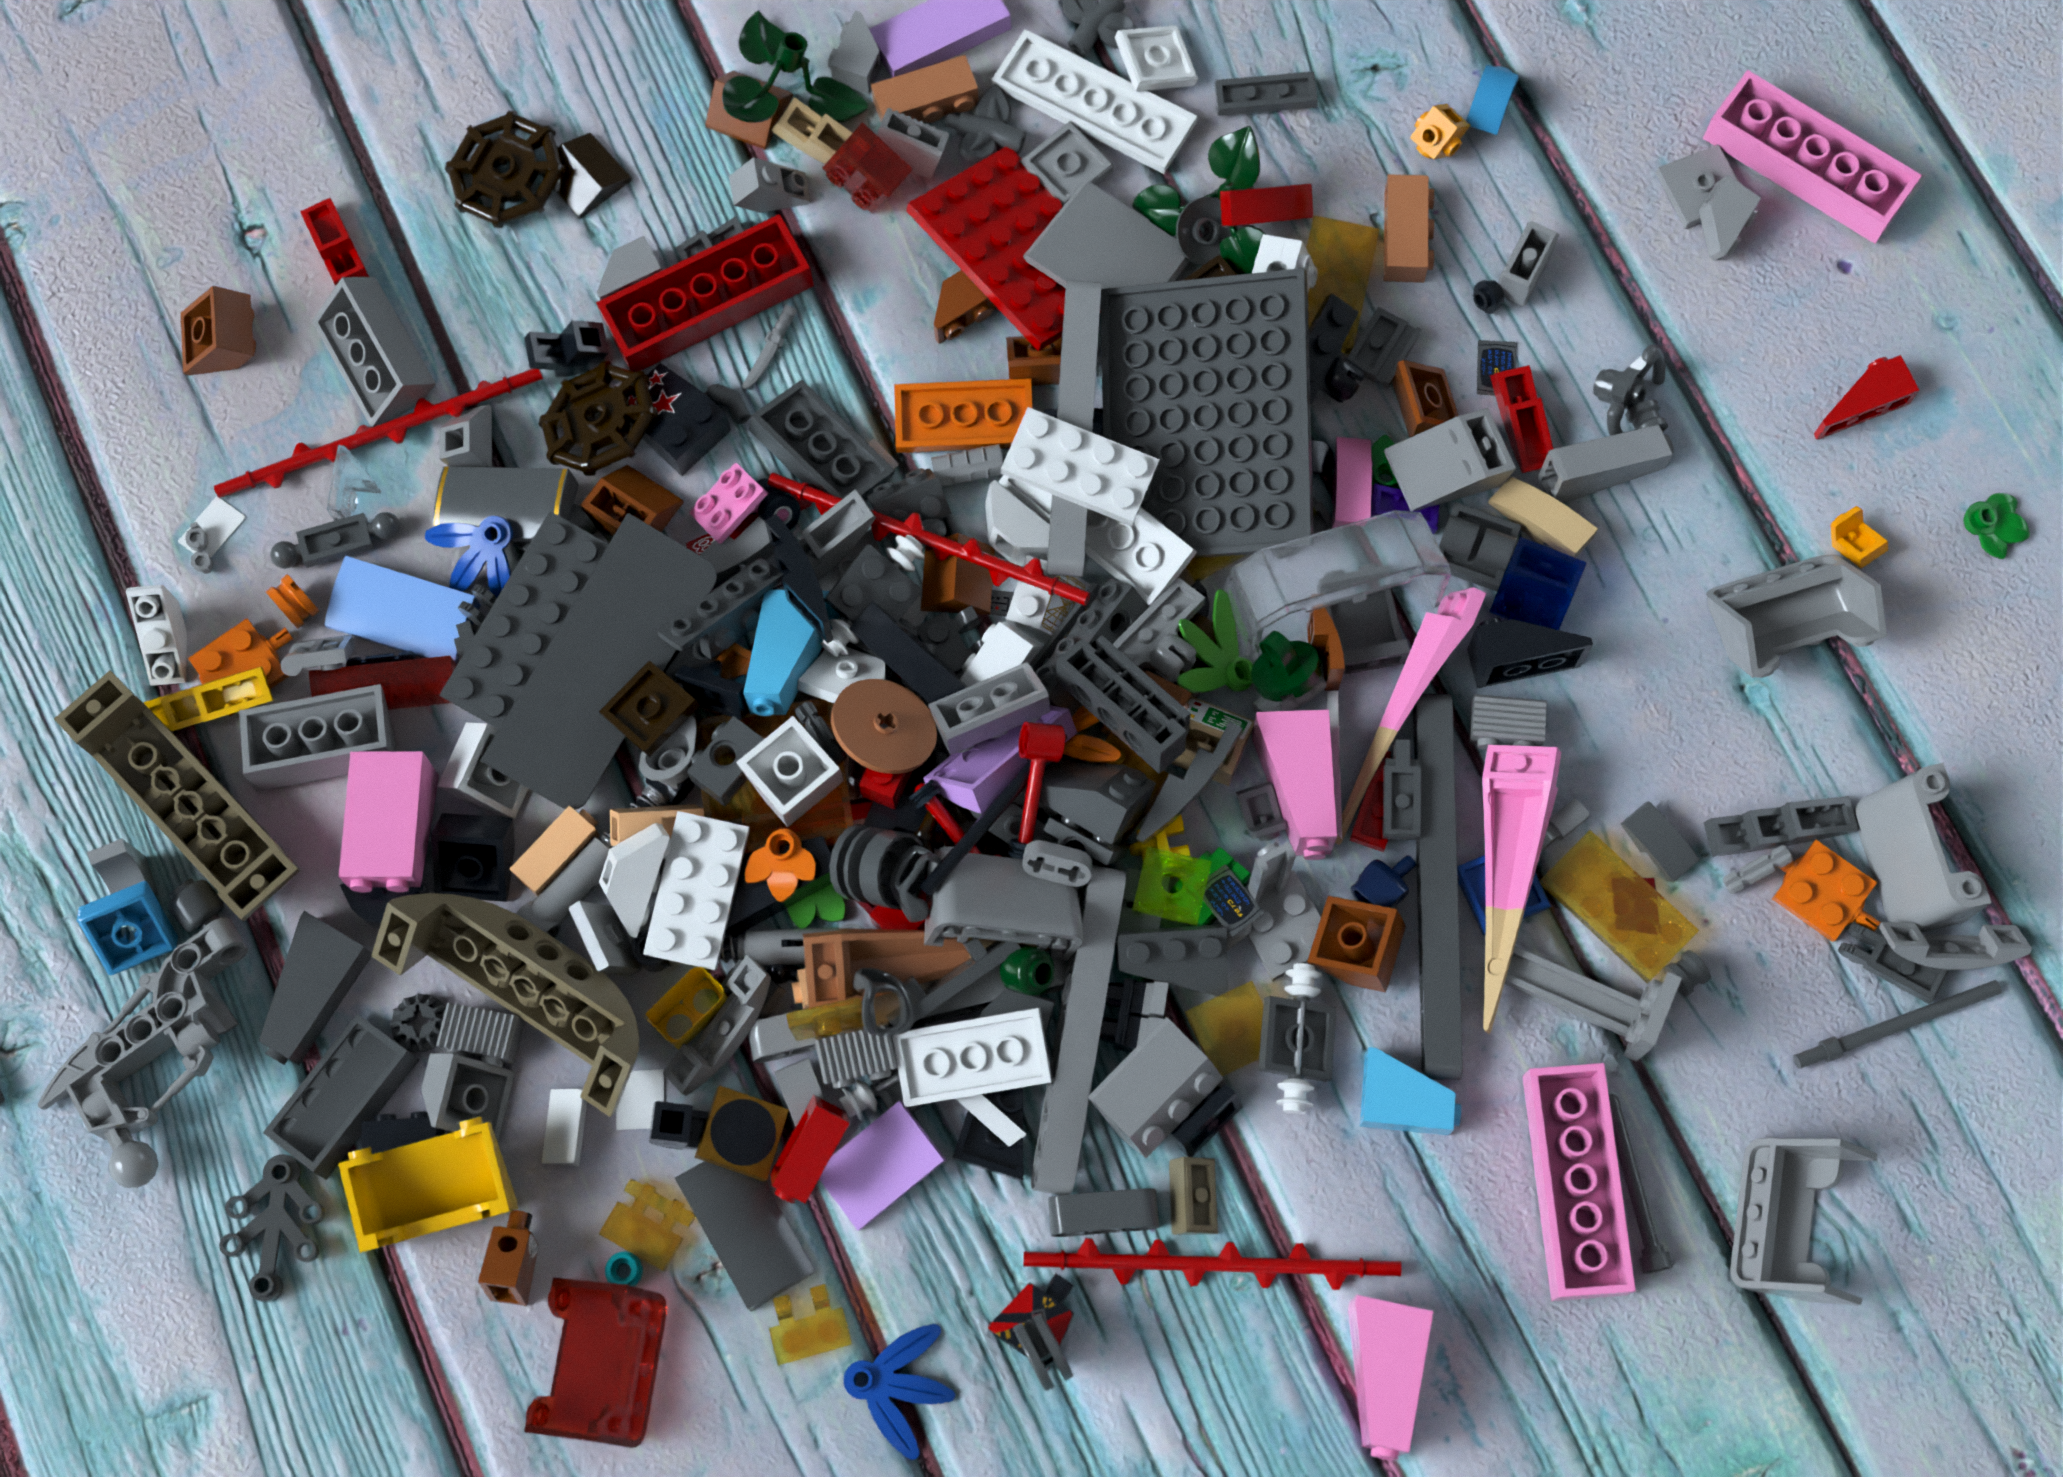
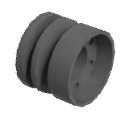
[829,824,927,910]

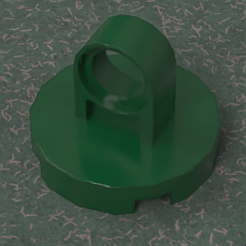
[1251,630,1322,702]

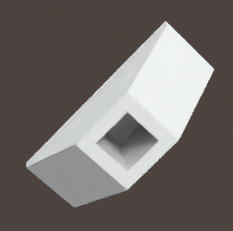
[985,480,1050,566]
[126,584,187,686]
[599,823,671,938]

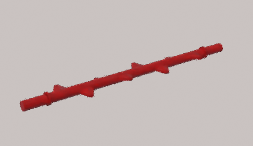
[214,369,544,498]
[768,473,1091,606]
[1023,1238,1402,1290]

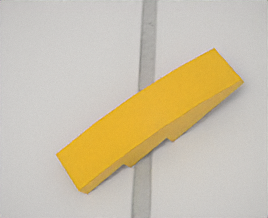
[143,666,274,731]

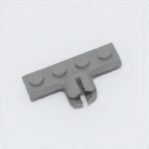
[1113,577,1206,683]

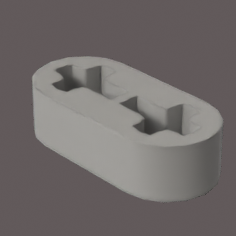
[1022,840,1093,887]

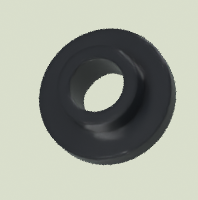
[1473,280,1504,314]

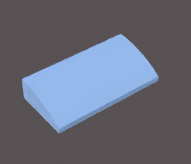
[324,556,481,668]

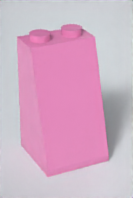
[1252,710,1337,860]
[339,751,439,892]
[1348,1295,1433,1461]

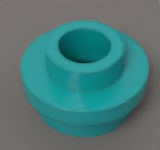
[605,1251,643,1290]

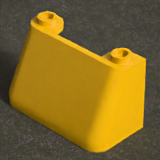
[338,1117,519,1253]

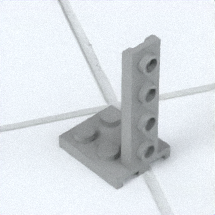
[1247,842,1321,981]
[1505,946,1682,1062]

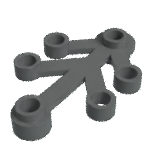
[219,1154,325,1303]

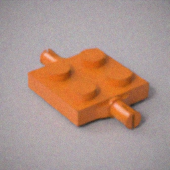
[188,618,294,717]
[1772,840,1881,942]

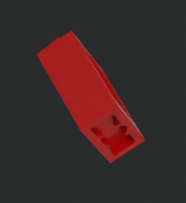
[770,1094,850,1204]

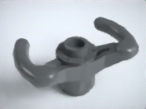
[1593,344,1666,436]

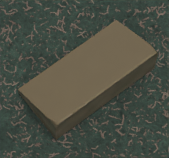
[1169,1157,1218,1235]

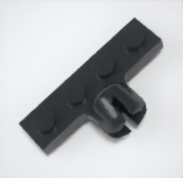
[1309,293,1364,404]

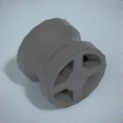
[1625,400,1668,432]
[1664,950,1711,997]

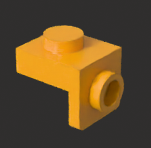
[1831,506,1888,569]

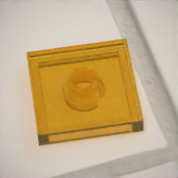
[1184,981,1263,1076]
[786,997,864,1041]

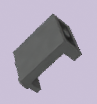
[1319,572,1410,675]

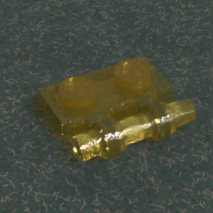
[599,1178,696,1272]

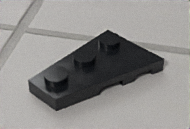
[952,1087,1024,1182]

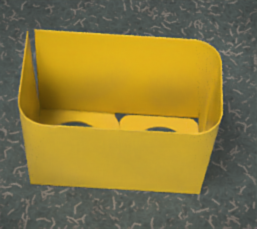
[644,967,728,1050]

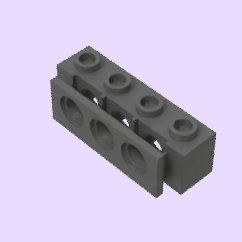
[1029,578,1149,717]
[1056,635,1191,774]

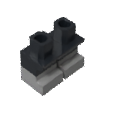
[1099,978,1169,1053]

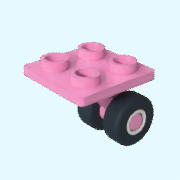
[690,463,801,544]

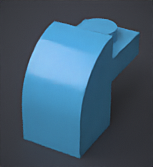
[1466,65,1519,135]

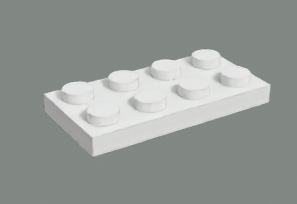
[1000,407,1160,526]
[643,811,750,971]
[892,1007,1053,1107]

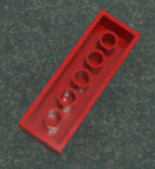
[596,214,814,372]

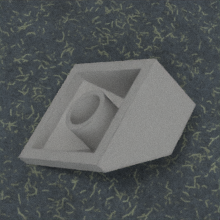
[421,1053,515,1142]

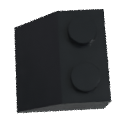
[431,813,515,902]

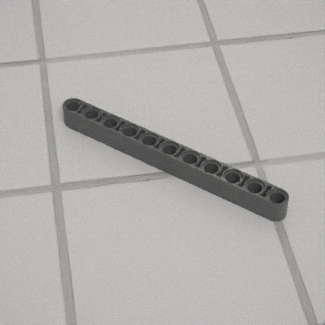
[1413,694,1463,1080]

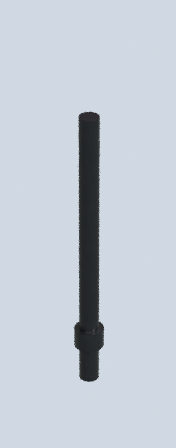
[920,734,1068,895]

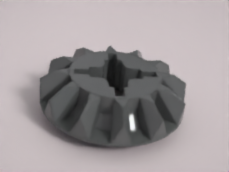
[389,993,446,1052]

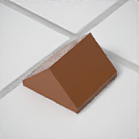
[705,70,793,150]
[1006,336,1062,386]
[1392,360,1459,438]
[921,533,995,615]

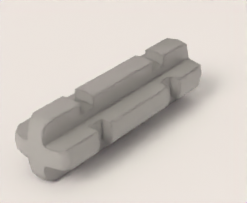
[1723,845,1793,894]

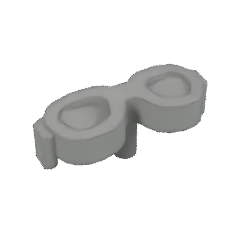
[185,522,213,574]

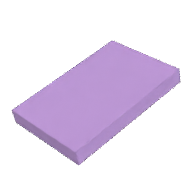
[819,1101,946,1231]

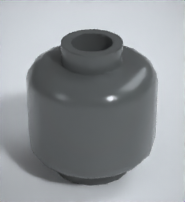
[168,878,224,932]

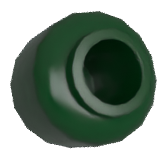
[1000,945,1055,996]

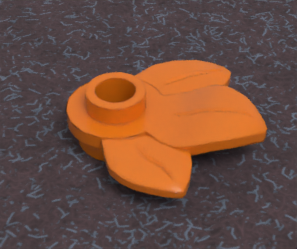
[745,829,816,902]

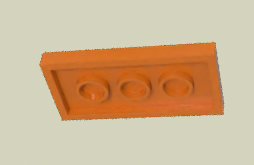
[894,379,1033,453]

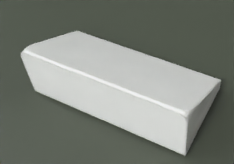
[542,1089,587,1167]

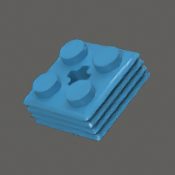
[77,881,178,976]

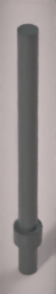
[1793,980,2002,1069]

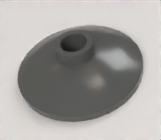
[1176,197,1238,265]

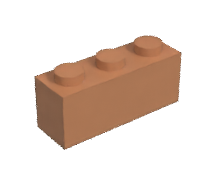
[871,55,979,123]
[1383,174,1434,283]

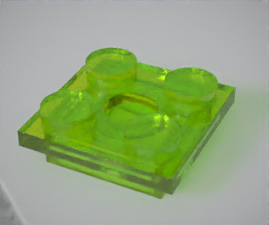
[1132,847,1212,926]

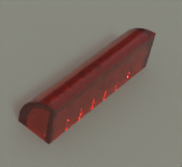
[309,656,457,710]

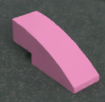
[1332,437,1372,533]

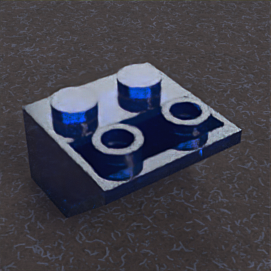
[1489,537,1587,630]

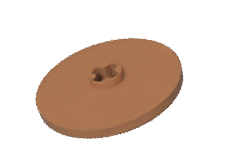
[831,679,937,774]

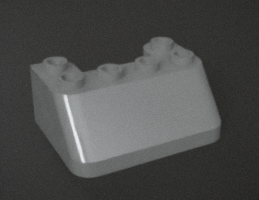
[1706,555,1887,678]

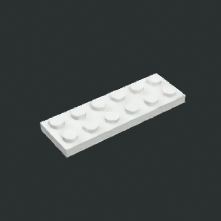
[991,29,1197,174]
[999,475,1197,605]

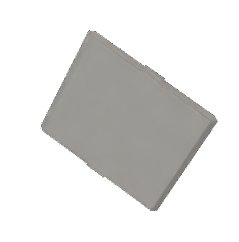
[1023,181,1190,311]

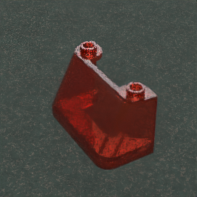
[524,1277,667,1448]

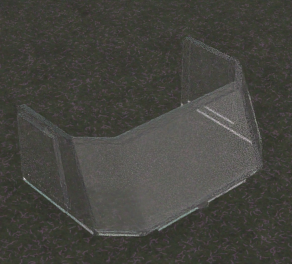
[1224,510,1451,662]

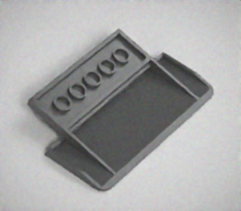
[439,511,717,810]

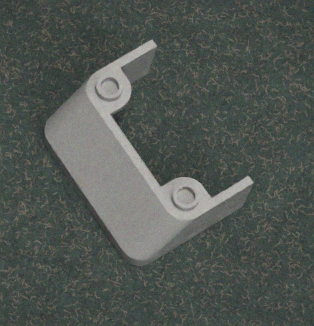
[1730,1138,1877,1306]

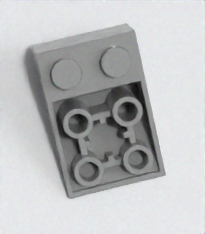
[1384,408,1516,512]

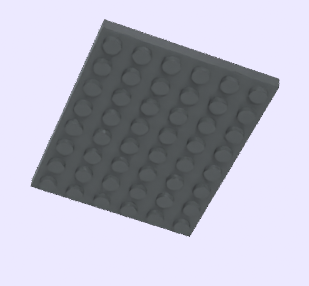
[1101,268,1314,558]

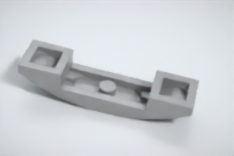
[1879,922,2032,970]
[663,955,771,1096]

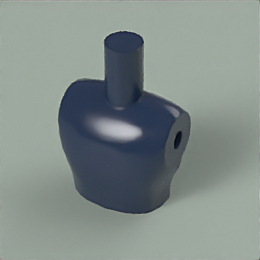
[1351,855,1416,908]

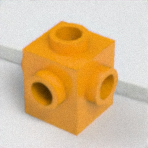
[1410,104,1471,159]

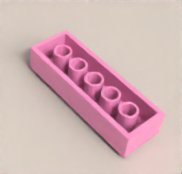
[1703,70,1922,244]
[1522,1063,1636,1301]

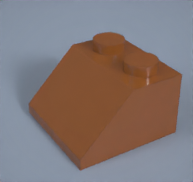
[180,285,256,375]
[1307,896,1406,993]

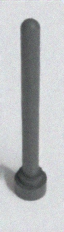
[1609,1094,1673,1274]

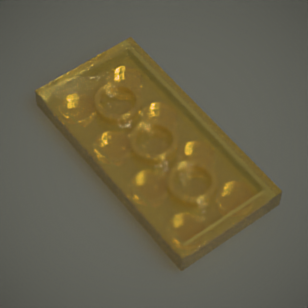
[1306,215,1380,354]
[1539,830,1699,984]

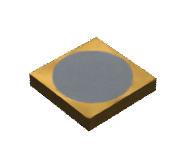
[694,1085,789,1182]

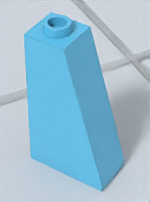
[743,589,840,716]

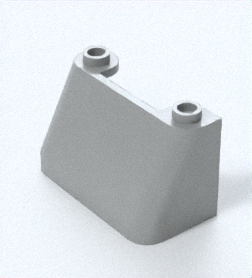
[1854,763,1992,933]
[924,847,1083,961]

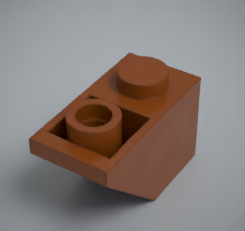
[934,270,995,344]

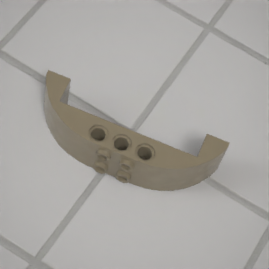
[54,670,300,922]
[371,893,639,1117]

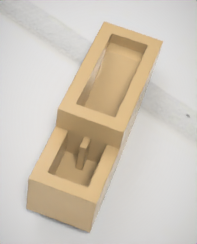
[772,98,877,181]
[1488,477,1598,563]

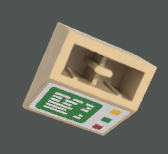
[1171,696,1255,786]

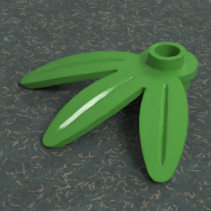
[1177,589,1253,693]

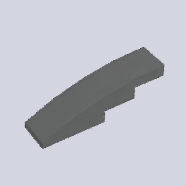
[1136,721,1243,845]
[1703,796,1859,857]

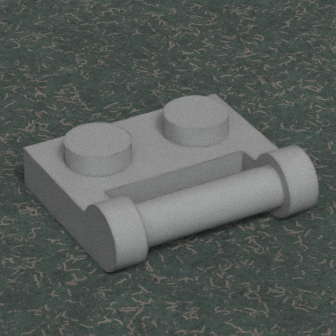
[281,635,355,676]

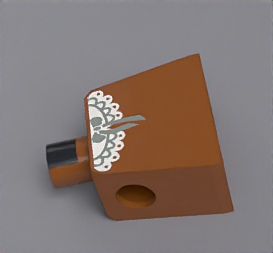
[478,1210,538,1306]

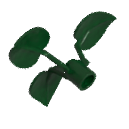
[722,10,869,123]
[1132,126,1266,275]

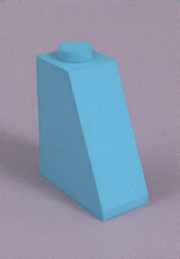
[1360,1047,1461,1136]

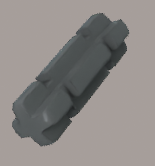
[795,701,847,765]

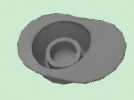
[639,715,697,789]

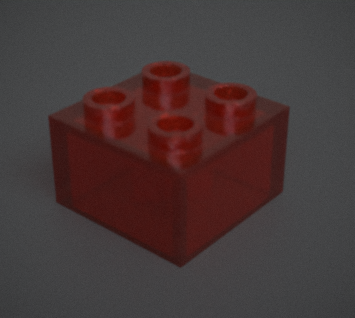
[822,122,913,214]

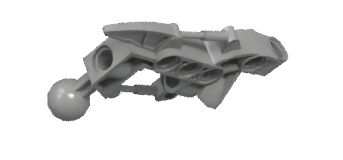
[38,917,248,1188]

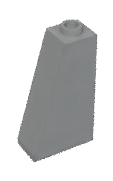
[1537,425,1673,503]

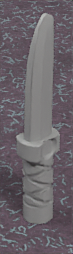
[742,305,797,389]

